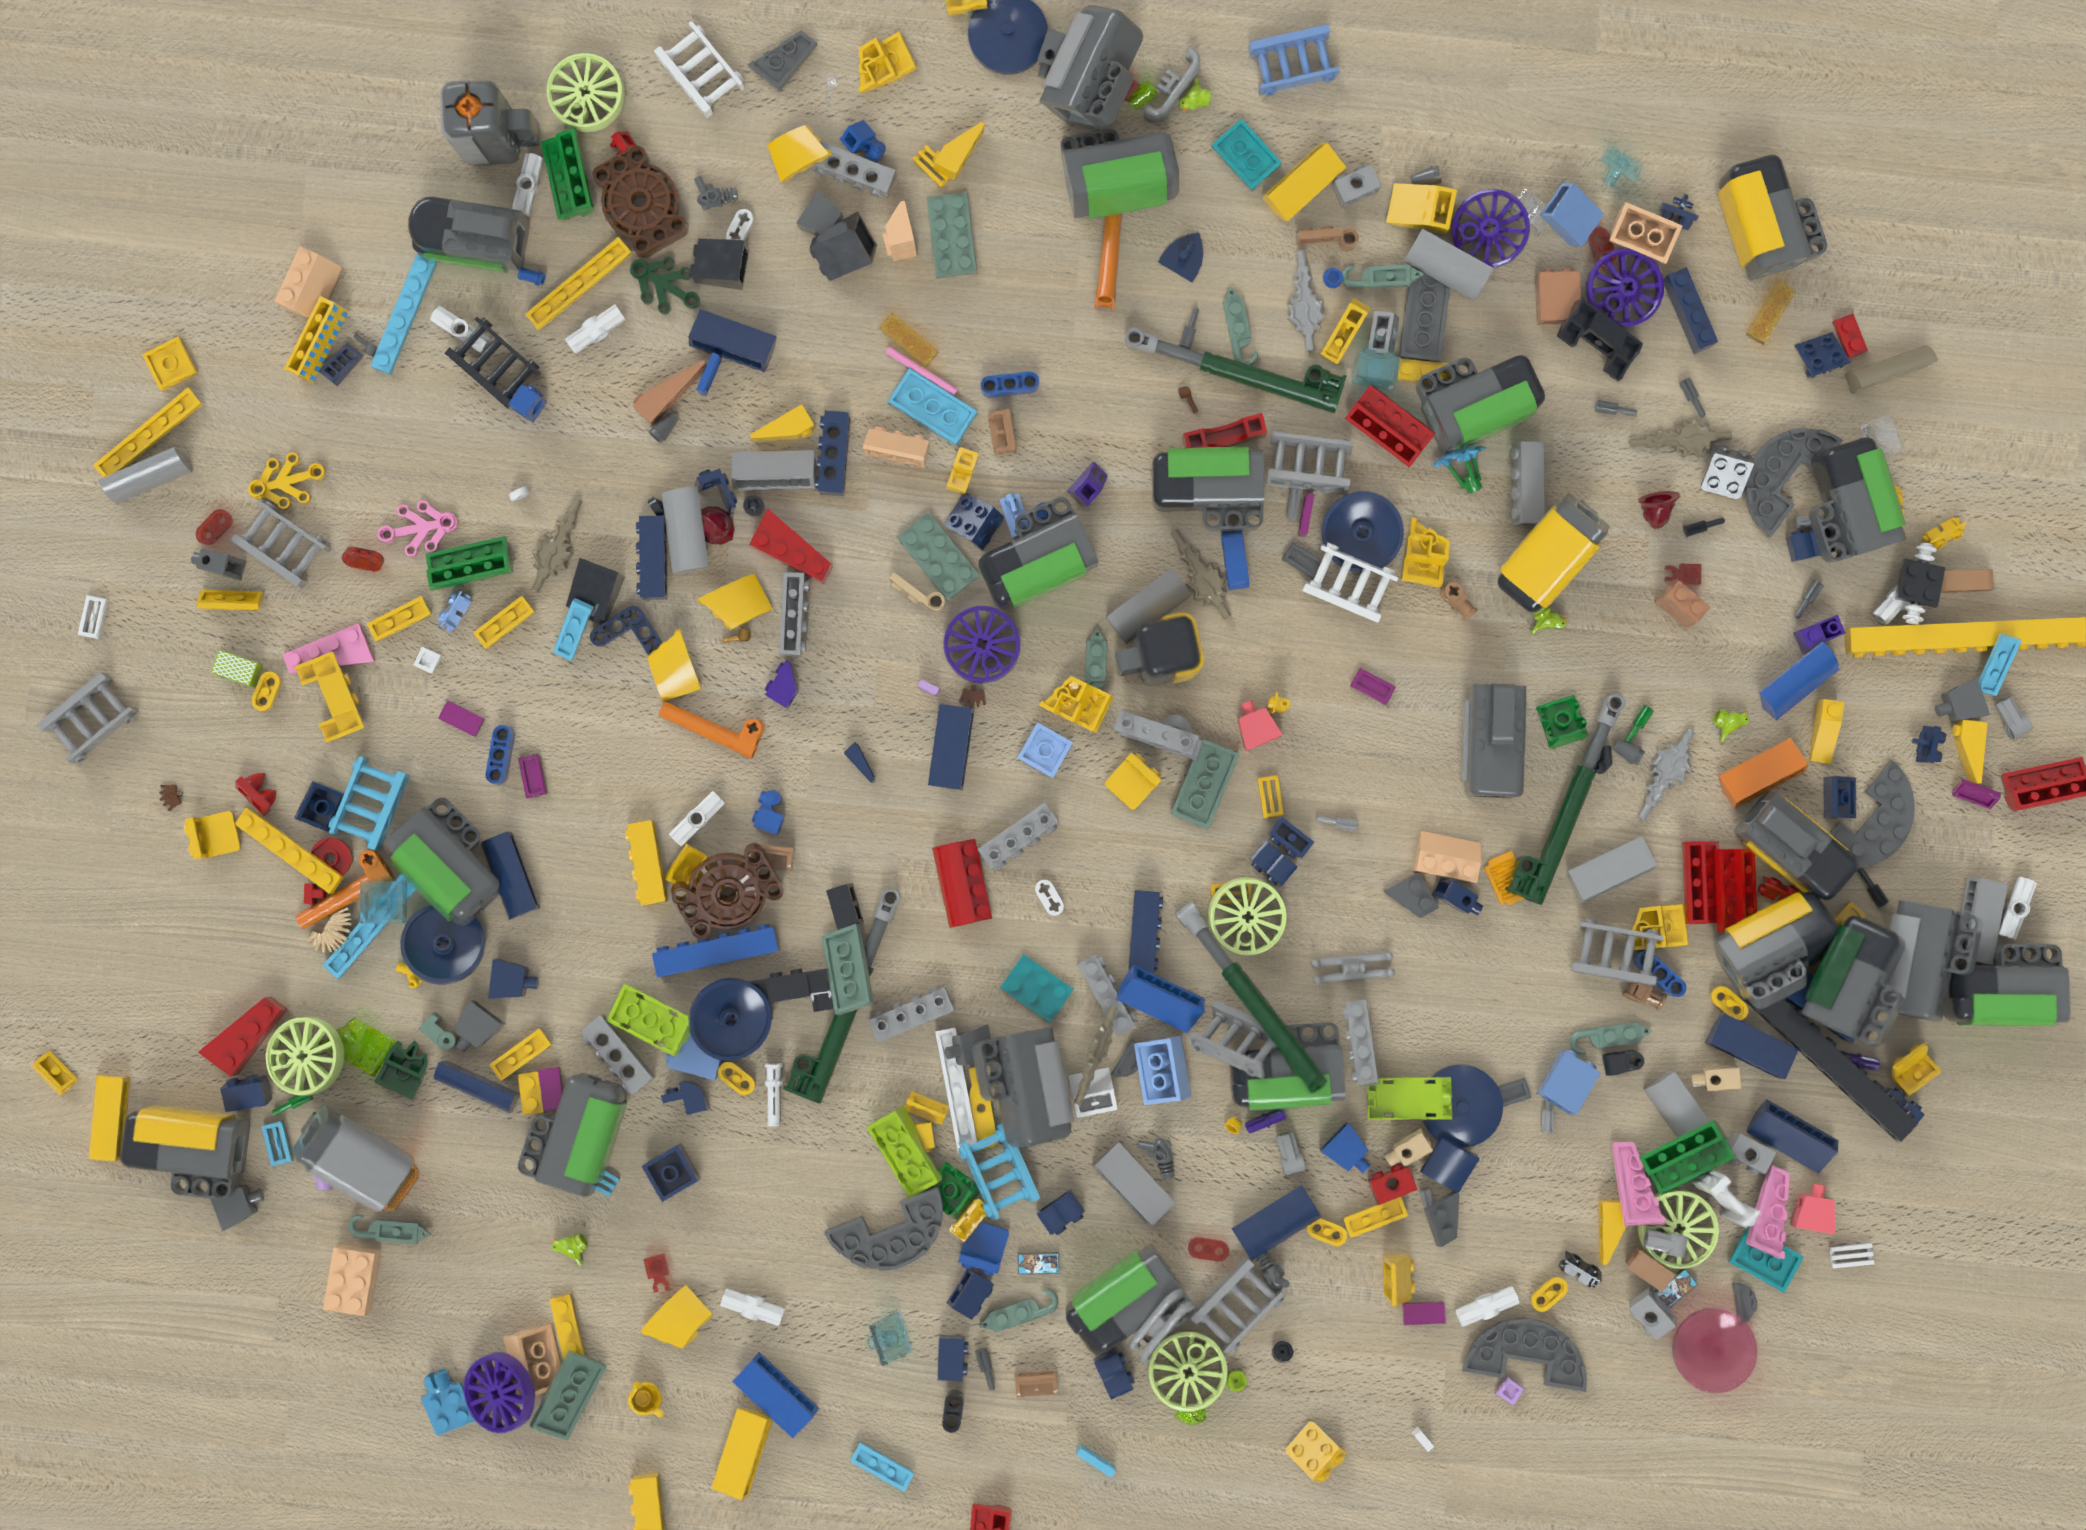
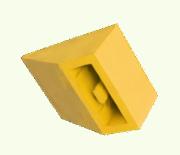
[1386,183,1457,235]

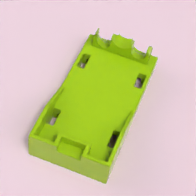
[606,984,691,1057]
[1367,1077,1452,1120]
[866,1105,942,1197]

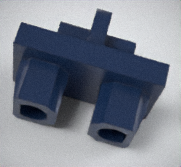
[1660,194,1699,230]
[1912,726,1947,763]

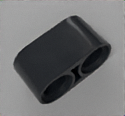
[942,1389,964,1433]

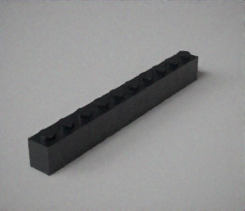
[1740,994,1918,1142]

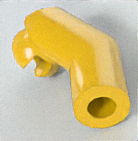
[396,962,422,988]

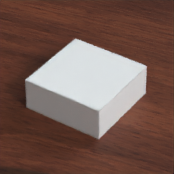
[413,647,442,675]
[1412,1426,1434,1452]

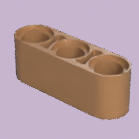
[1941,569,1994,593]

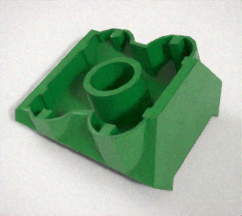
[1536,695,1588,749]
[926,1161,980,1220]

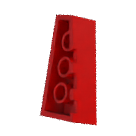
[749,509,833,584]
[198,997,288,1077]

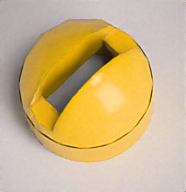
[1224,1116,1243,1135]

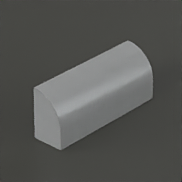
[1404,229,1494,301]
[98,447,192,504]
[731,450,815,490]
[661,487,709,574]
[1106,568,1191,644]
[1568,836,1657,904]
[1961,877,2008,965]
[1644,1070,1710,1138]
[1092,1142,1176,1227]

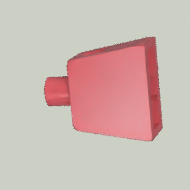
[1237,700,1282,752]
[1790,1183,1835,1234]

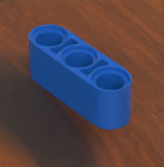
[980,371,1039,398]
[1221,531,1250,590]
[485,725,515,785]
[1633,950,1687,997]

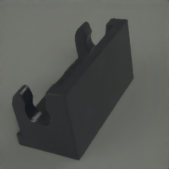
[826,883,864,930]

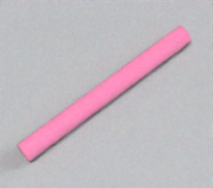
[886,346,958,396]

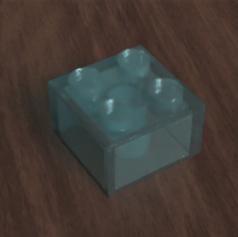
[1351,349,1401,390]
[360,881,407,923]

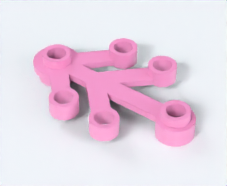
[378,500,458,557]

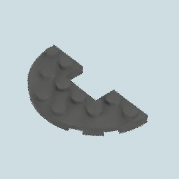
[1744,428,1843,538]
[1829,760,1915,868]
[824,1186,943,1271]
[1462,1318,1587,1392]

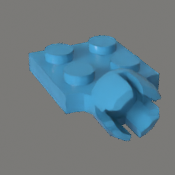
[421,1369,475,1436]

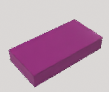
[1298,493,1315,537]
[1350,668,1396,705]
[438,700,485,737]
[518,754,547,799]
[1952,779,2001,810]
[538,1067,563,1111]
[1402,1301,1446,1325]

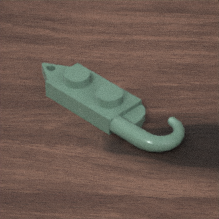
[1342,264,1424,289]
[1223,287,1258,366]
[1085,628,1107,689]
[1570,1022,1652,1054]
[348,1214,432,1244]
[979,1289,1058,1333]

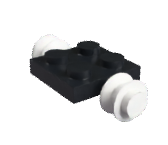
[1895,543,1945,625]

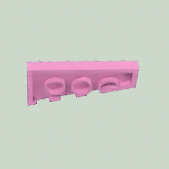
[282,623,375,674]
[1612,1142,1666,1225]
[1745,1165,1790,1259]

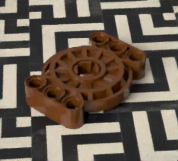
[592,146,688,258]
[671,843,784,939]

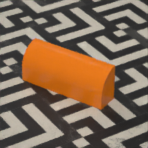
[1719,738,1809,809]

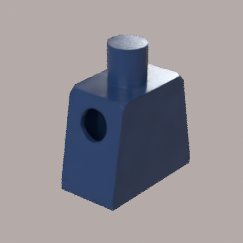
[1432,877,1483,916]
[488,959,539,999]

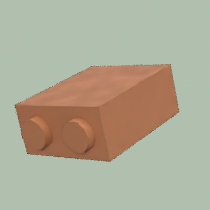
[1535,268,1581,325]
[1654,580,1711,628]

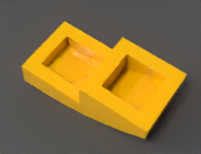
[946,447,979,494]

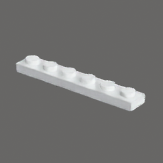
[935,1027,977,1154]

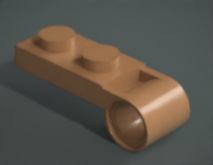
[1296,226,1359,251]

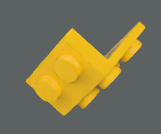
[1105,752,1162,810]
[184,811,241,860]
[1891,1043,1941,1097]
[1285,1421,1347,1484]

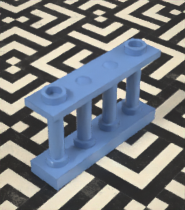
[1248,24,1340,96]

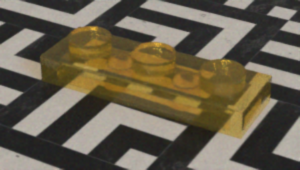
[1745,281,1796,345]
[879,313,939,368]

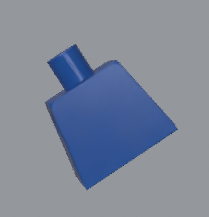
[1319,1122,1371,1173]

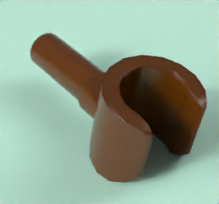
[1178,387,1198,413]

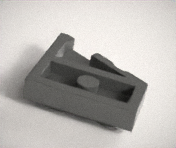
[1384,872,1439,918]

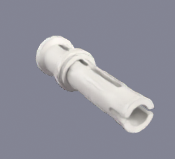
[764,1062,783,1126]

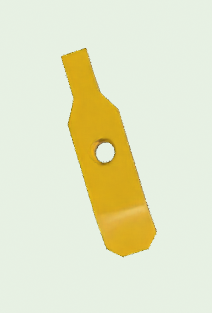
[969,1067,998,1149]

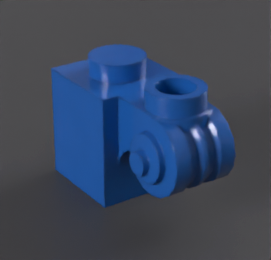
[839,119,886,163]
[752,790,785,835]

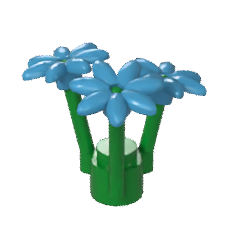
[1433,445,1486,493]

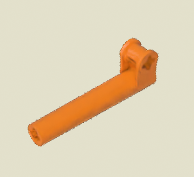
[1094,213,1122,310]
[659,701,765,759]
[295,849,395,929]

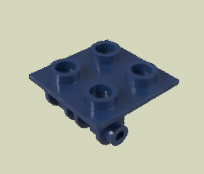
[1794,332,1851,378]

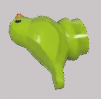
[1179,79,1212,112]
[1530,607,1568,634]
[1712,709,1749,743]
[552,1233,589,1266]

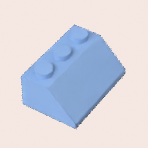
[1134,1036,1191,1105]

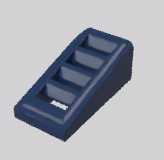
[319,342,364,387]
[844,742,876,783]

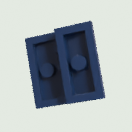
[1420,1137,1480,1192]

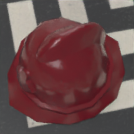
[1638,491,1681,529]
[701,506,735,545]

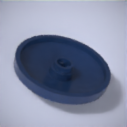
[968,0,1048,75]
[1322,491,1404,573]
[400,905,485,985]
[688,978,772,1061]
[1422,1064,1503,1148]

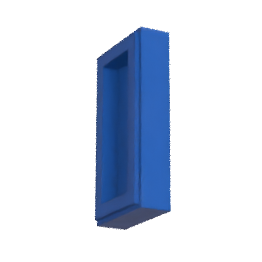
[696,352,722,396]

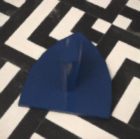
[1158,233,1203,283]

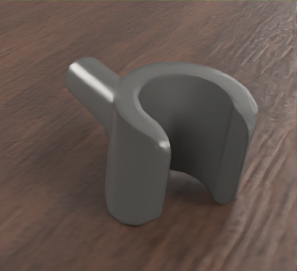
[354,333,378,357]

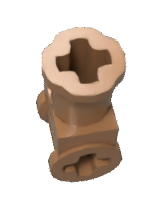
[1440,582,1478,621]
[1622,982,1667,1011]

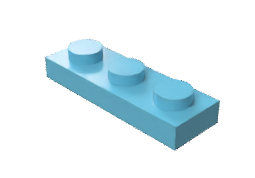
[553,598,593,661]
[1978,633,2022,696]
[850,1441,915,1492]

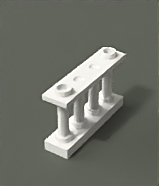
[654,21,745,119]
[1303,543,1398,623]
[1689,1170,1760,1228]

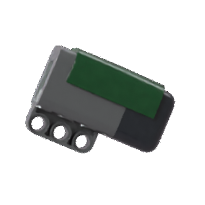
[1801,916,1905,1047]

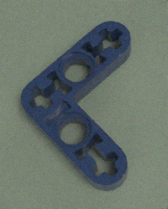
[590,606,663,655]

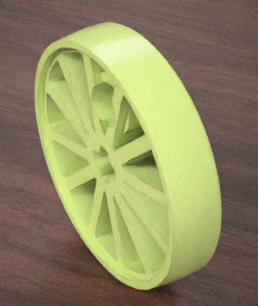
[547,53,625,132]
[1208,877,1286,955]
[266,1017,344,1096]
[1638,1189,1719,1269]
[1148,1330,1227,1411]

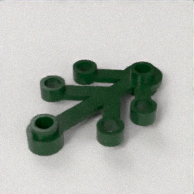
[630,257,700,315]

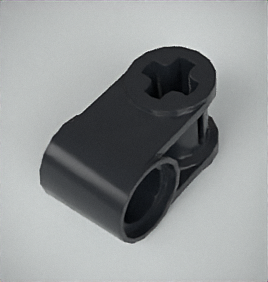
[1602,1050,1644,1076]

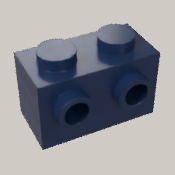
[1267,817,1314,859]
[220,1074,272,1112]
[946,1269,994,1320]
[938,1335,968,1381]

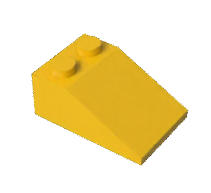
[1383,1254,1415,1306]

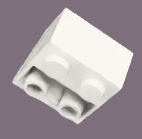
[1068,1067,1118,1118]

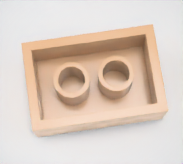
[323,1244,381,1316]

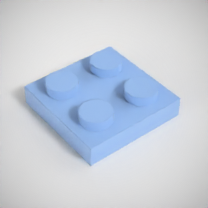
[1017,722,1073,778]

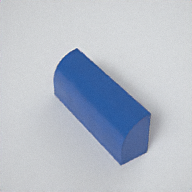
[1759,641,1839,721]
[1117,965,1205,1033]
[732,1352,819,1438]

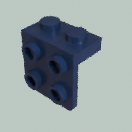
[695,469,737,515]
[944,493,1005,551]

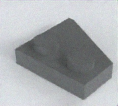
[1424,1191,1459,1247]

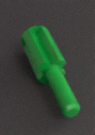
[1625,705,1654,743]
[272,1089,314,1115]

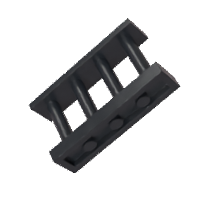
[445,317,541,410]

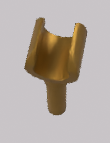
[722,629,751,643]

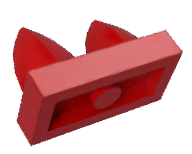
[235,773,276,816]

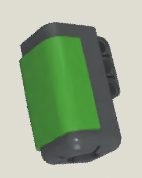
[1061,129,1179,219]
[384,798,500,926]
[518,1073,627,1197]

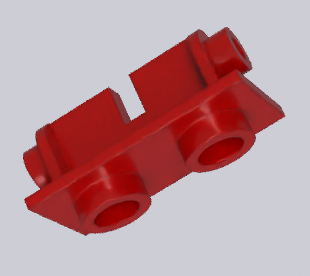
[1757,875,1801,902]

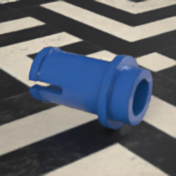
[518,267,546,286]

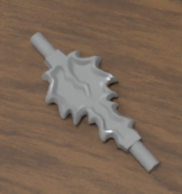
[1287,250,1327,352]
[1638,729,1695,821]

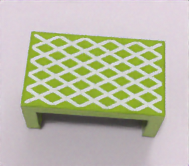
[211,650,263,688]

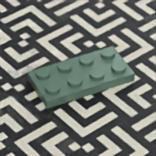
[927,192,977,278]
[897,512,979,601]
[1171,738,1240,830]
[822,924,874,1015]
[529,1350,607,1441]

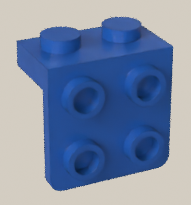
[958,1222,1009,1275]

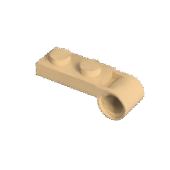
[889,572,946,613]

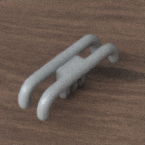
[1144,47,1200,122]
[1311,952,1395,984]
[1129,1289,1195,1363]

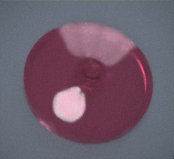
[1672,1308,1757,1393]

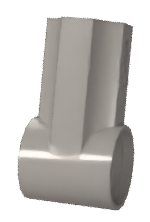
[1994,696,2033,740]
[1276,1131,1306,1176]
[1644,1229,1688,1258]

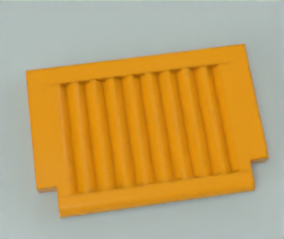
[1483,850,1524,906]

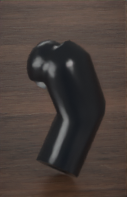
[1594,746,1613,774]

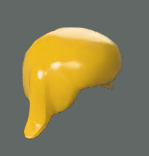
[627,1381,664,1418]

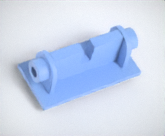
[999,493,1030,538]
[437,590,472,633]

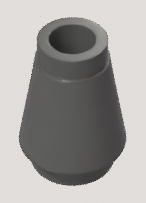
[1410,166,1441,186]
[649,412,678,443]
[1613,739,1645,765]

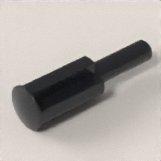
[1683,517,1725,537]
[1858,868,1889,907]

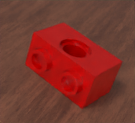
[1368,1163,1418,1205]

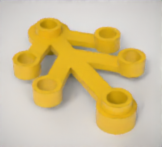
[248,452,326,510]

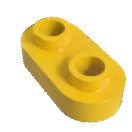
[251,671,282,711]
[1710,986,1748,1021]
[718,1061,756,1095]
[1306,1218,1347,1246]
[1530,1276,1568,1312]

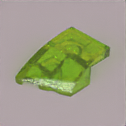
[319,1017,397,1077]

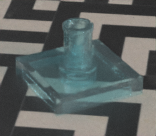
[1600,145,1643,188]
[867,1312,912,1366]

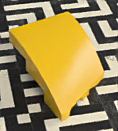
[858,31,918,93]
[767,125,831,182]
[1401,517,1450,588]
[697,573,773,630]
[647,629,701,702]
[1039,676,1114,733]
[664,843,726,894]
[1632,904,1689,951]
[641,1285,713,1349]

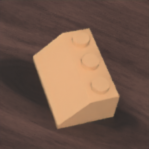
[883,201,917,261]
[1609,202,1682,264]
[274,246,343,319]
[863,427,930,468]
[1413,831,1481,883]
[503,1324,561,1396]

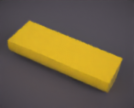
[1262,142,1347,222]
[88,1074,130,1161]
[711,1408,773,1500]

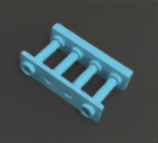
[329,756,410,851]
[958,1123,1040,1219]

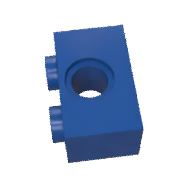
[508,384,546,423]

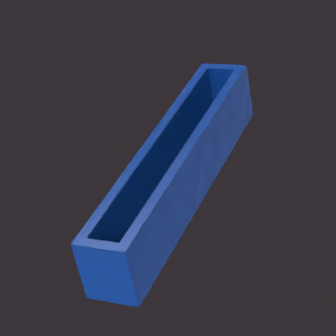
[652,924,780,977]

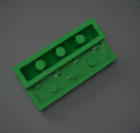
[540,128,595,221]
[425,536,513,591]
[1639,1120,1736,1195]

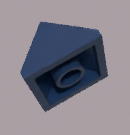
[1823,776,1856,818]
[294,781,344,832]

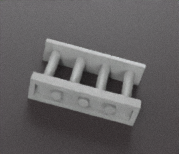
[1266,431,1354,495]
[230,500,331,589]
[37,672,139,763]
[1114,710,1203,761]
[1572,919,1664,986]
[1189,1001,1275,1079]
[1190,1257,1284,1354]

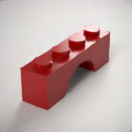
[1182,413,1268,448]

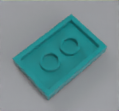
[1211,118,1282,191]
[1000,954,1074,1023]
[1728,1226,1804,1293]

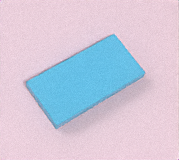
[888,368,978,446]

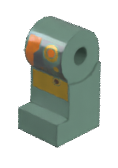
[419,1012,459,1050]

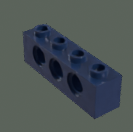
[815,410,851,496]

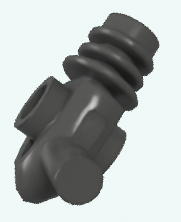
[694,176,738,210]
[1137,1138,1175,1179]
[1256,1252,1290,1290]

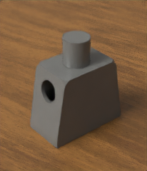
[1037,28,1066,79]
[797,191,843,236]
[191,549,246,581]
[1935,678,1990,722]
[454,1000,505,1052]
[945,1024,991,1065]
[211,1185,264,1231]

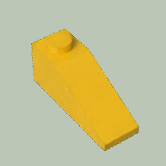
[933,122,985,181]
[1320,298,1371,365]
[749,404,816,442]
[1809,699,1844,764]
[1952,720,1988,784]
[1598,1200,1627,1265]

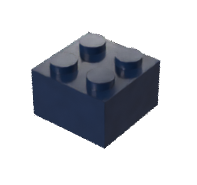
[641,1143,701,1202]

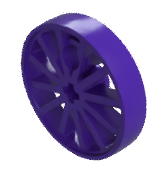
[1452,189,1530,268]
[1585,248,1664,327]
[943,606,1021,684]
[464,1352,535,1434]

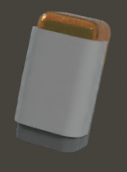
[293,1105,419,1212]

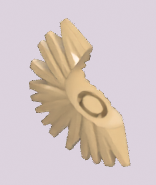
[306,907,352,953]

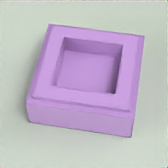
[918,679,940,697]
[1495,1376,1525,1406]

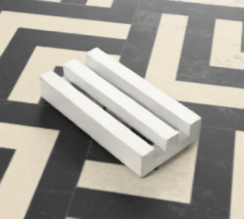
[78,595,109,640]
[1829,1243,1874,1269]

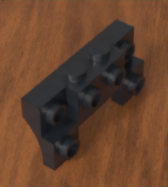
[1557,298,1643,382]
[748,968,834,1019]

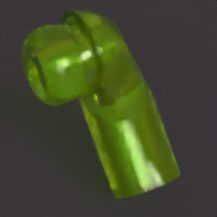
[1175,1408,1207,1425]

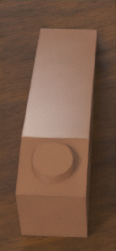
[633,360,707,425]

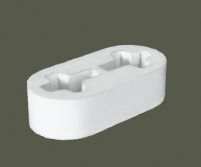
[726,209,754,241]
[1035,880,1064,916]

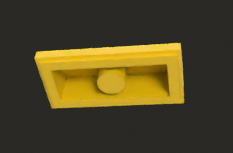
[32,1050,78,1096]

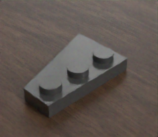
[747,31,817,92]

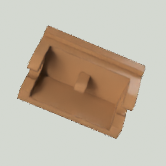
[987,409,1017,456]
[751,844,795,871]
[1626,1247,1676,1292]
[1015,1371,1058,1398]

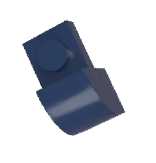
[661,1081,710,1115]

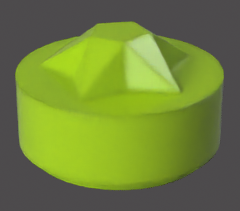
[1226,1370,1247,1392]

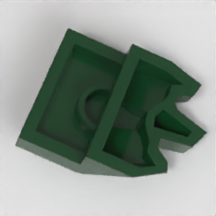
[374,1040,428,1100]

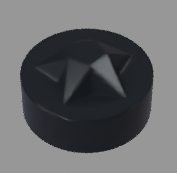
[743,495,764,516]
[648,496,664,516]
[1271,1341,1293,1363]

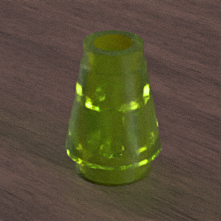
[1128,81,1158,110]

